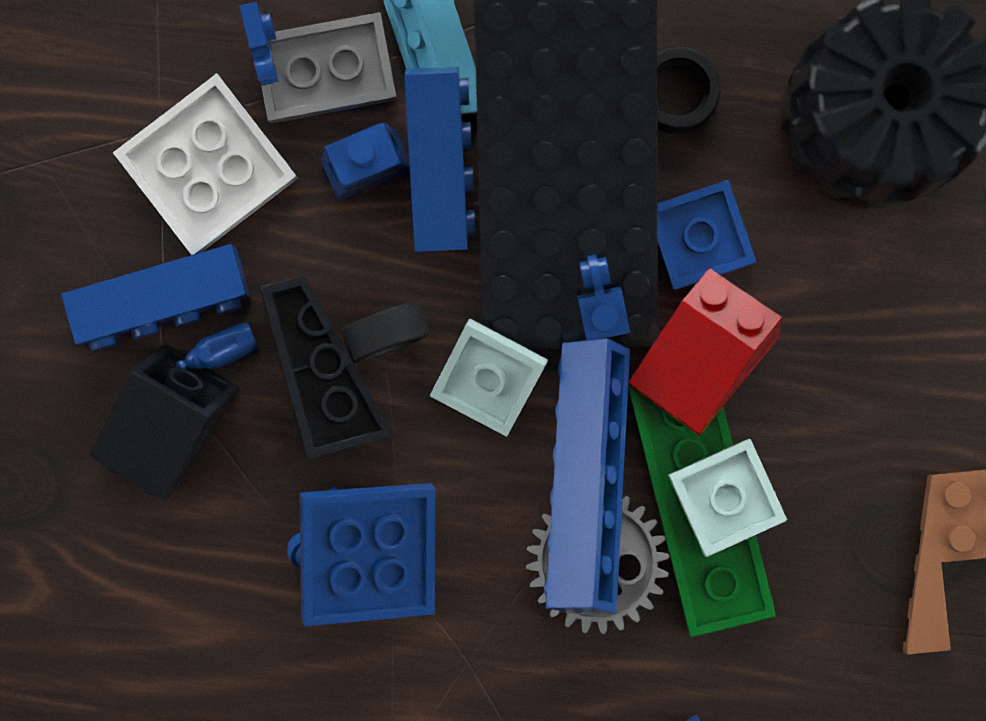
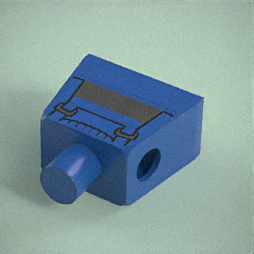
[321,123,410,201]

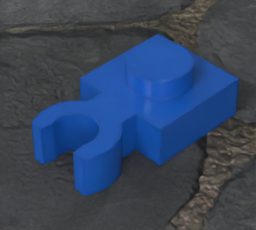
[239,2,279,86]

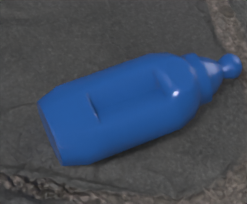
[176,323,258,370]

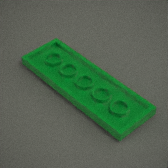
[628,380,776,637]

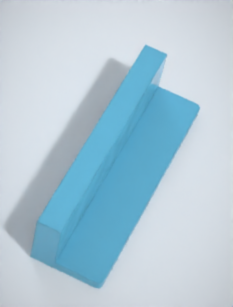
[383,0,477,116]

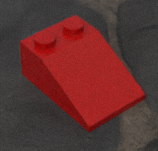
[628,268,782,436]

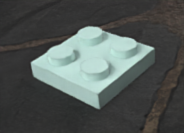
[430,319,548,437]
[668,439,787,557]

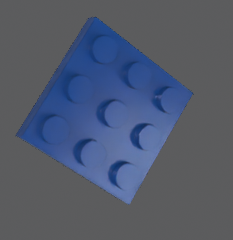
[300,483,435,627]

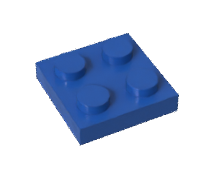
[657,180,757,291]

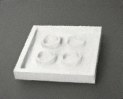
[113,73,298,255]

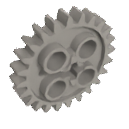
[526,496,669,634]

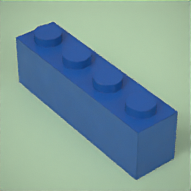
[404,66,476,252]
[61,244,251,352]

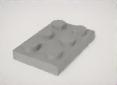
[261,12,397,124]

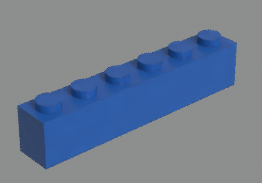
[544,338,630,614]

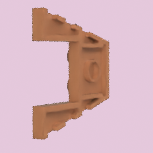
[903,469,986,655]

